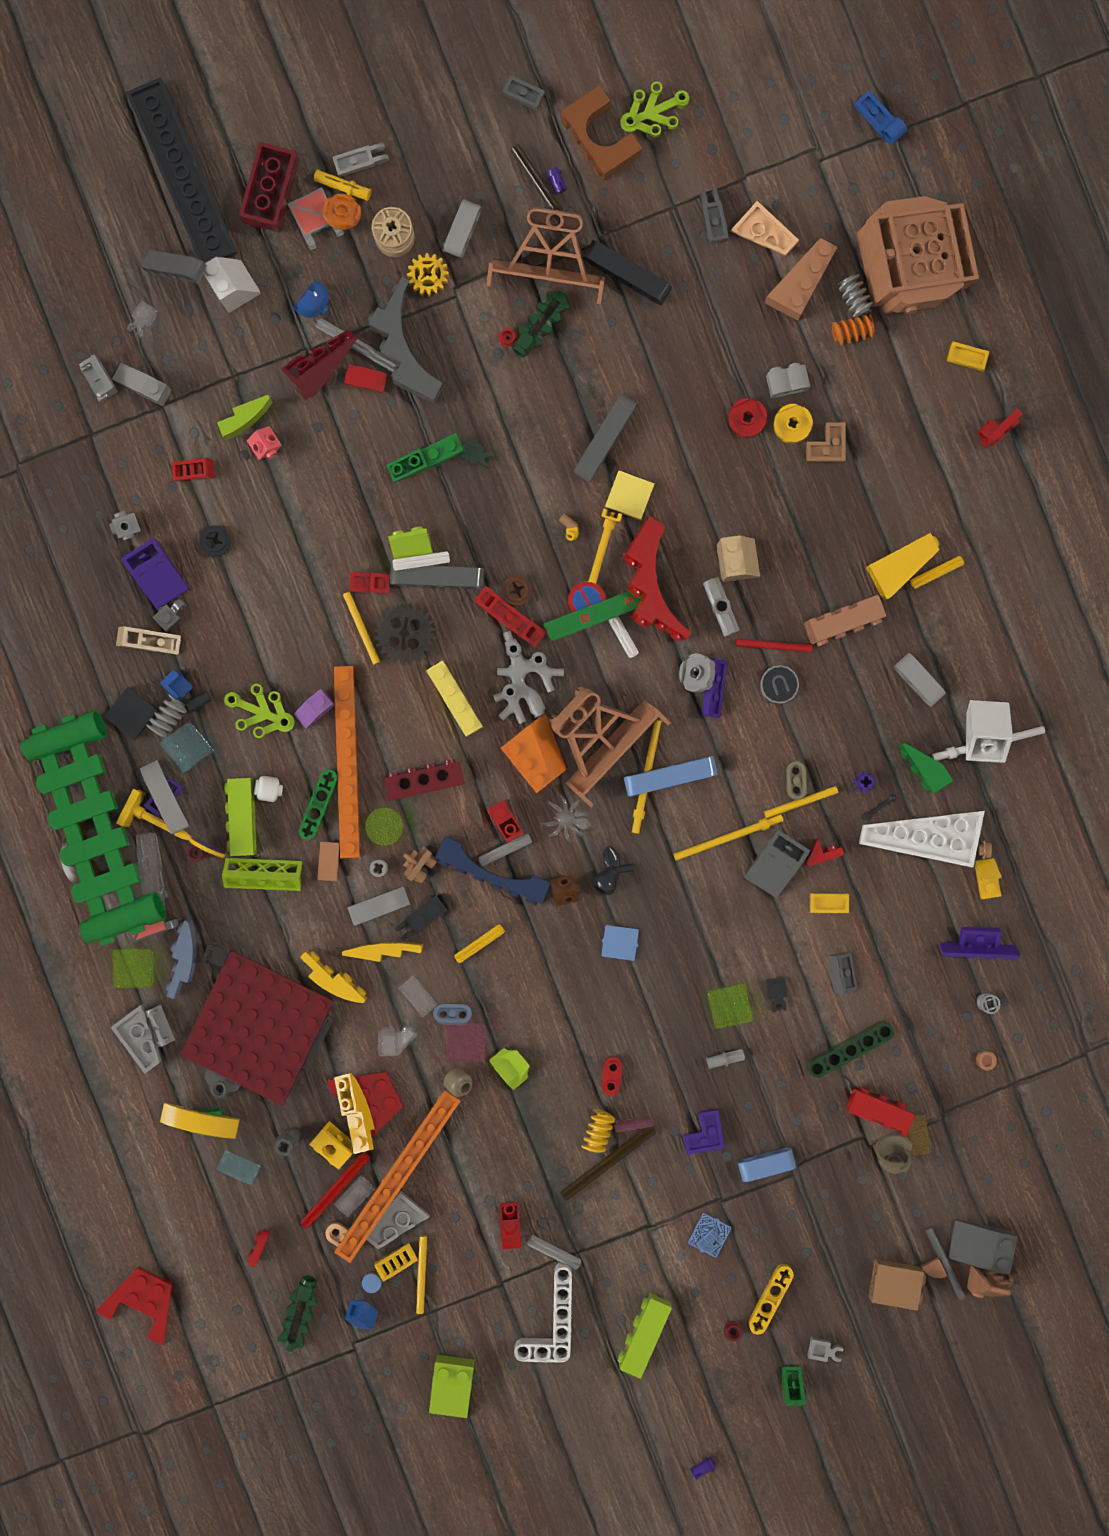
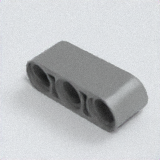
[443,199,482,258]
[894,653,946,707]

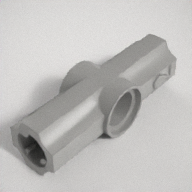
[703,577,740,637]

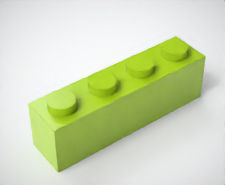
[225,778,257,856]
[617,1293,672,1379]

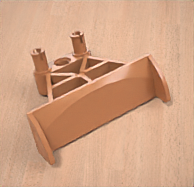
[486,207,605,304]
[548,687,671,808]

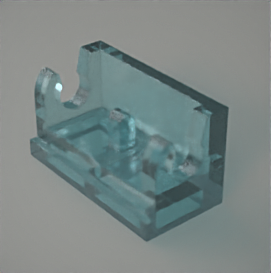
[216,1150,261,1186]

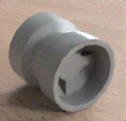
[977,992,1001,1014]

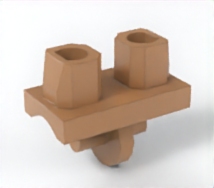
[403,846,437,883]

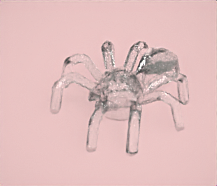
[541,794,591,843]

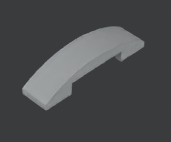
[140,760,189,835]

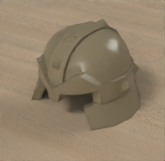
[875,1134,912,1174]

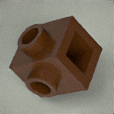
[550,875,581,907]

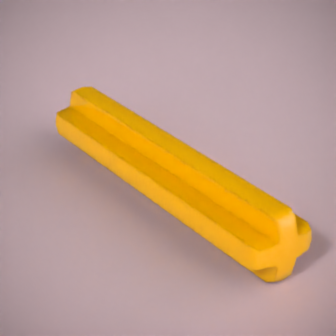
[910,556,964,589]
[454,924,505,963]

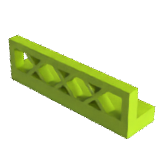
[222,858,303,891]

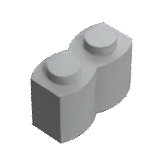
[766,363,810,398]

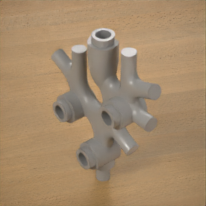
[493,631,564,724]

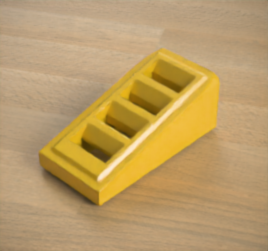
[374,1243,418,1282]

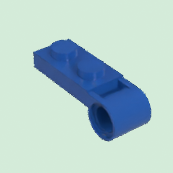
[854,90,908,145]

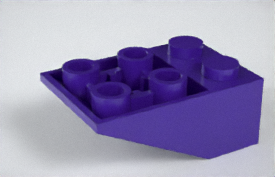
[121,538,189,610]

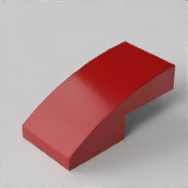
[343,365,387,394]
[349,572,390,594]

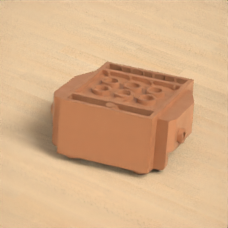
[857,196,979,314]

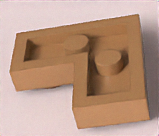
[806,423,846,462]

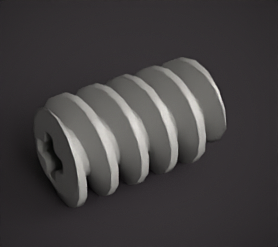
[838,274,874,319]
[146,694,187,738]

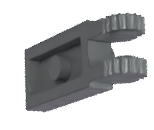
[700,188,729,244]

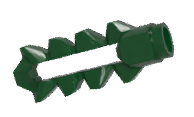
[512,290,570,358]
[277,1275,317,1352]

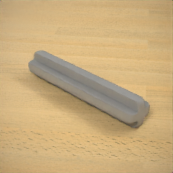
[478,834,532,866]
[527,1235,581,1270]

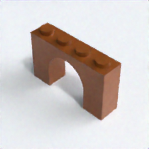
[560,85,642,181]

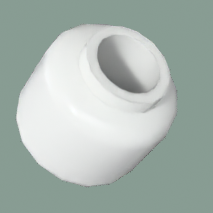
[254,776,283,802]

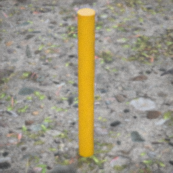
[343,592,380,665]
[764,786,838,819]
[416,1235,427,1314]

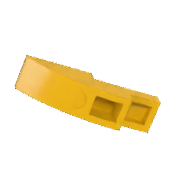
[300,950,367,1003]
[335,1073,375,1154]

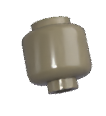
[444,1068,472,1097]

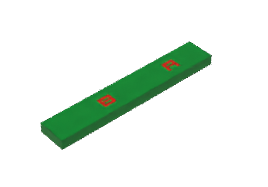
[544,591,642,642]

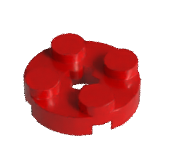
[728,398,767,438]

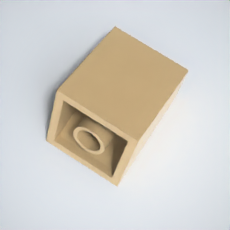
[717,535,760,583]

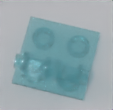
[159,721,214,773]

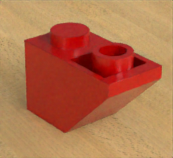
[487,800,524,843]
[500,1202,522,1250]

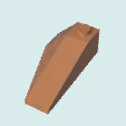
[967,1265,1014,1298]

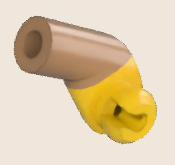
[559,514,579,541]

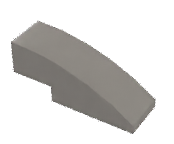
[348,886,410,926]

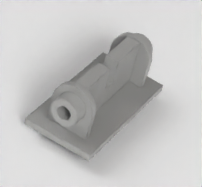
[145,1005,175,1047]

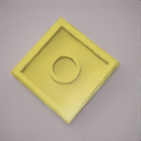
[605,471,654,520]

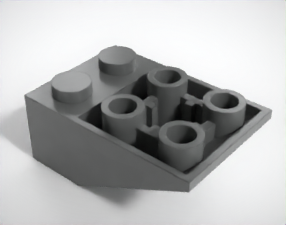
[744,829,810,898]

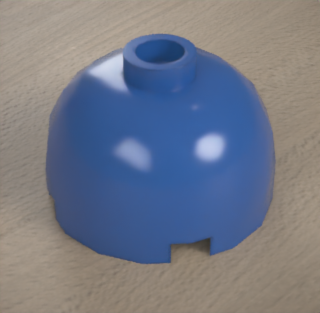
[293,279,329,318]

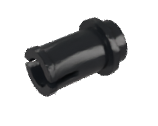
[186,690,212,712]

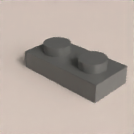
[502,75,545,111]

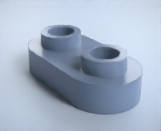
[433,1004,472,1025]

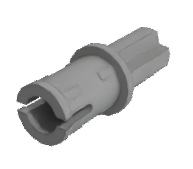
[706,1049,745,1069]

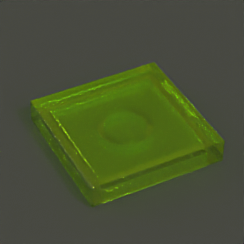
[113,948,153,988]
[707,983,753,1029]

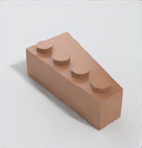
[764,238,837,321]
[804,595,886,646]

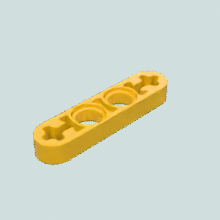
[748,1263,794,1335]

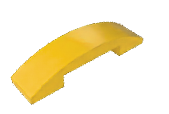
[160,1103,240,1139]

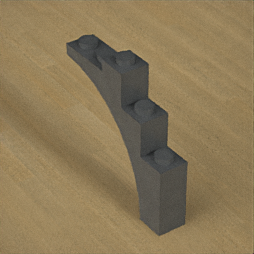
[368,277,443,405]

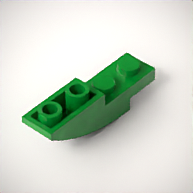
[386,433,465,483]

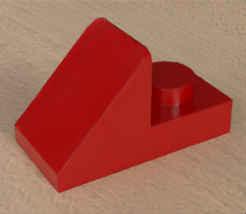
[804,838,844,867]

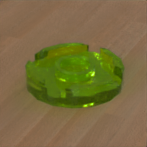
[365,807,404,846]

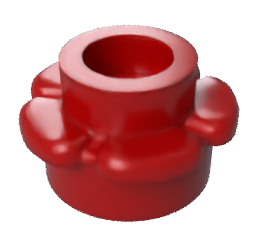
[498,328,517,347]

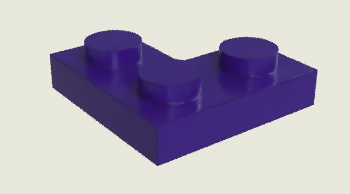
[683,1109,725,1155]

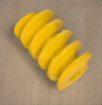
[581,1109,615,1153]

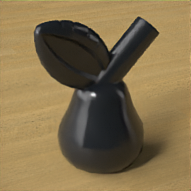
[593,846,634,895]

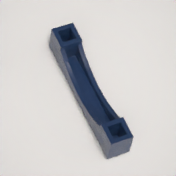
[435,836,551,905]

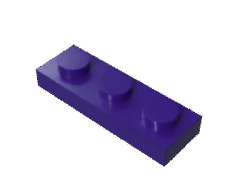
[702,658,727,718]

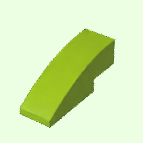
[217,395,273,440]

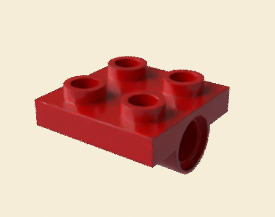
[977,408,1023,448]

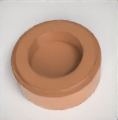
[976,1050,997,1071]

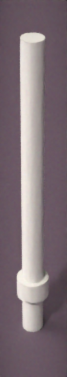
[932,726,1045,761]

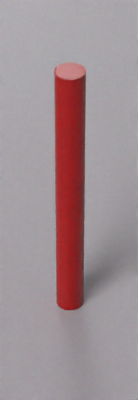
[735,638,813,652]

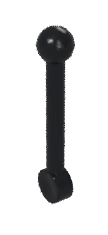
[862,794,897,820]

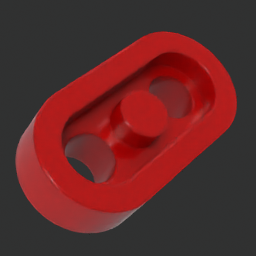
[601,1056,623,1096]
[246,1229,271,1268]

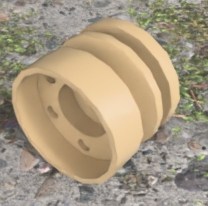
[372,207,415,257]

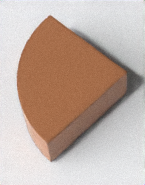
[921,1257,948,1278]

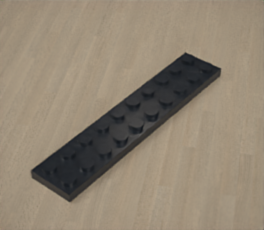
[126,77,238,263]

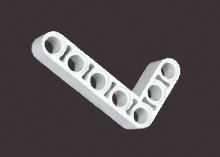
[514,1262,572,1362]

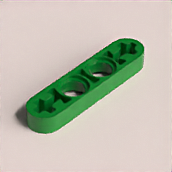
[299,769,338,840]

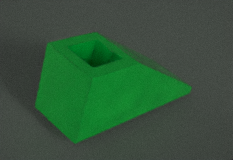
[899,743,953,793]

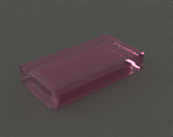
[614,1115,654,1133]

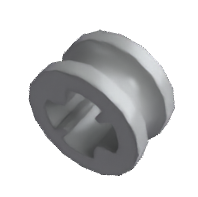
[370,860,388,877]

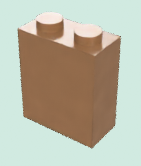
[868,1259,926,1311]

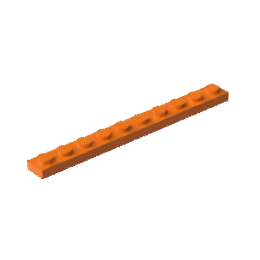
[334,666,360,858]
[334,1089,461,1263]

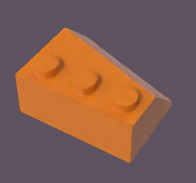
[501,713,567,793]

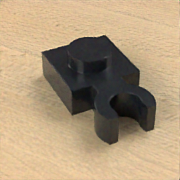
[765,977,788,1012]

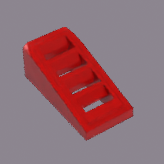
[172,458,214,481]

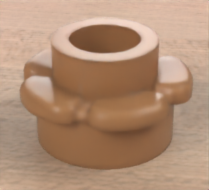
[978,840,992,859]

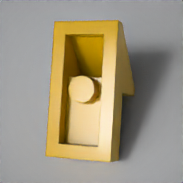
[974,858,1002,899]

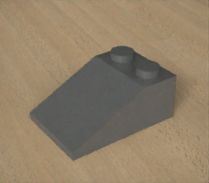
[948,1220,1018,1275]

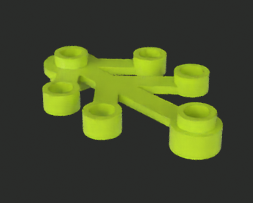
[620,82,689,138]
[224,684,295,738]

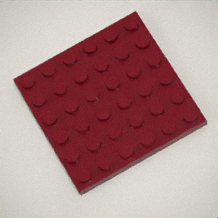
[180,950,334,1106]

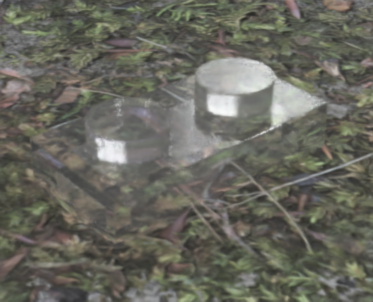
[334,1175,375,1218]

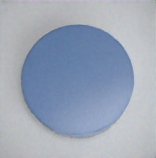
[362,1272,382,1293]

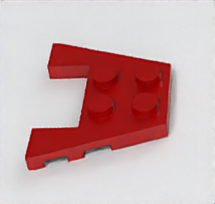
[326,1071,403,1137]
[95,1267,173,1345]

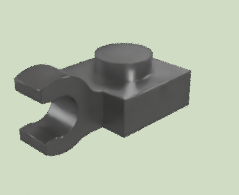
[153,599,187,632]

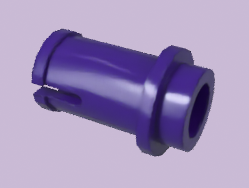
[547,167,567,194]
[690,1457,716,1480]

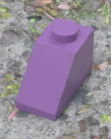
[294,689,335,729]

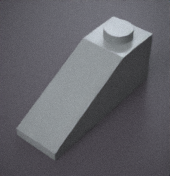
[112,363,172,407]

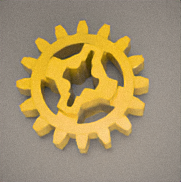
[407,253,449,297]

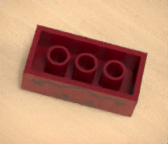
[239,142,300,233]

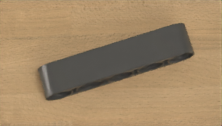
[141,250,207,284]
[573,393,638,483]
[390,565,484,589]

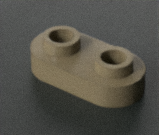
[786,761,807,800]

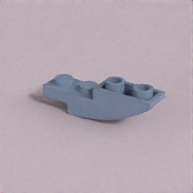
[166,919,197,999]

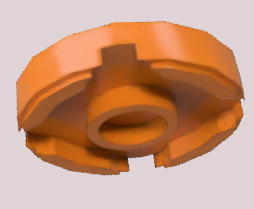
[323,194,361,230]

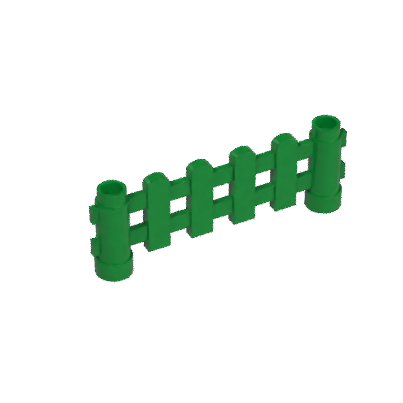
[21,710,166,946]

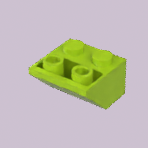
[388,527,433,559]

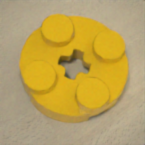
[773,404,813,443]

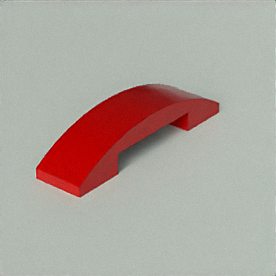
[474,586,547,648]

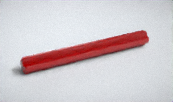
[300,1152,370,1229]

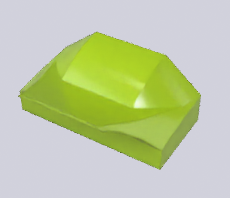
[489,1047,530,1090]

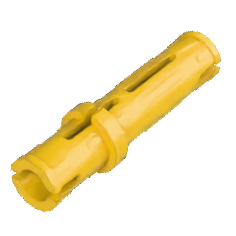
[314,169,371,201]

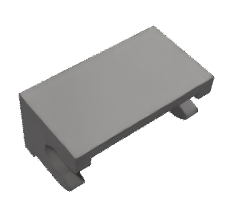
[79,354,118,402]

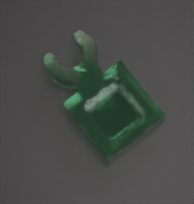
[459,438,495,469]

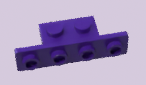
[939,927,1020,960]

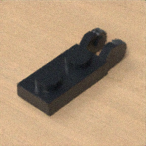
[394,895,448,941]

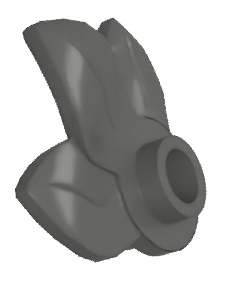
[205,1069,241,1098]

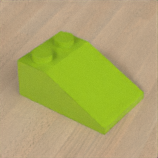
[429,1355,475,1418]

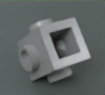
[109,511,141,540]

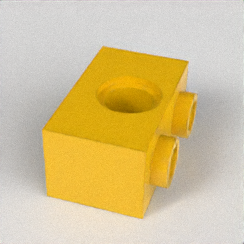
[309,1121,354,1170]

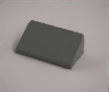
[828,952,858,994]

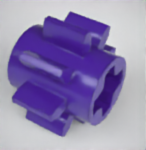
[852,770,877,794]

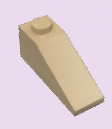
[116,626,181,655]

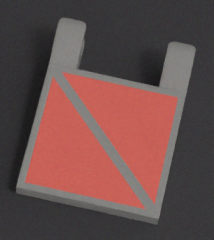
[288,188,344,250]

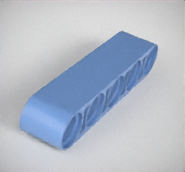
[624,756,718,796]

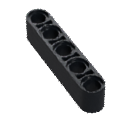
[582,240,672,305]

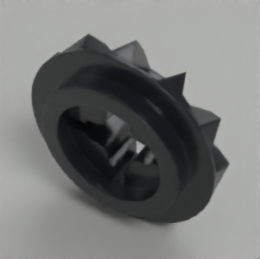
[199,525,230,556]

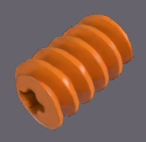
[832,314,875,346]

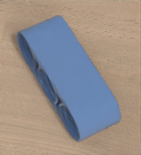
[738,1147,796,1182]

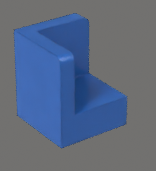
[160,670,193,700]
[345,1301,378,1330]

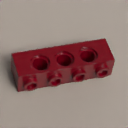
[384,759,465,801]

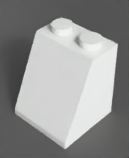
[203,257,261,313]
[966,700,1013,763]

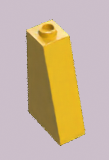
[866,533,940,601]

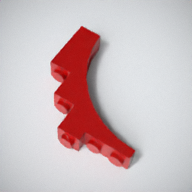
[622,516,691,642]

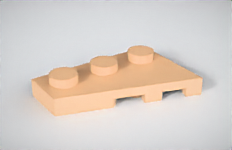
[731,201,799,256]

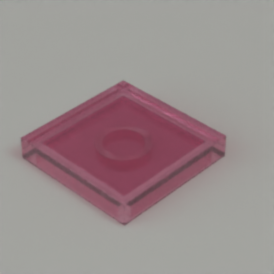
[446,1022,485,1061]

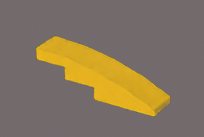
[342,942,423,962]

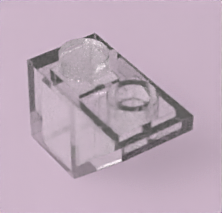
[378,1026,418,1056]

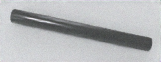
[925,1227,966,1300]

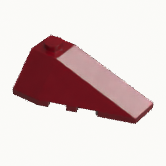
[281,330,357,400]

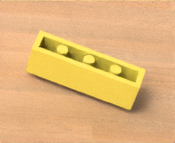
[426,661,483,737]

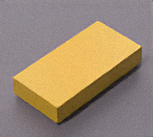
[946,341,990,371]
[810,893,849,913]

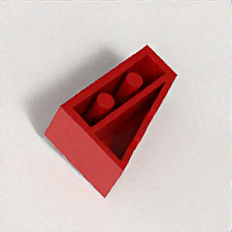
[845,1086,915,1137]

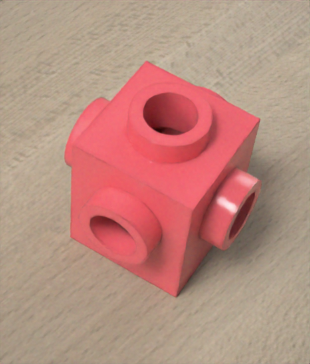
[247,426,282,460]

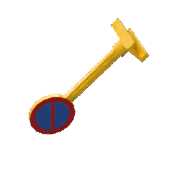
[568,509,623,613]
[116,789,226,858]

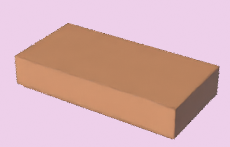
[318,842,340,881]

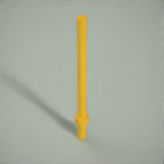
[632,720,662,834]
[673,814,784,861]

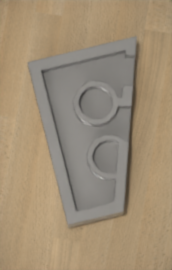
[111,1004,162,1074]
[366,1191,430,1249]

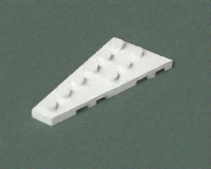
[859,811,985,867]

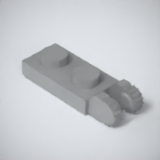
[332,143,389,177]

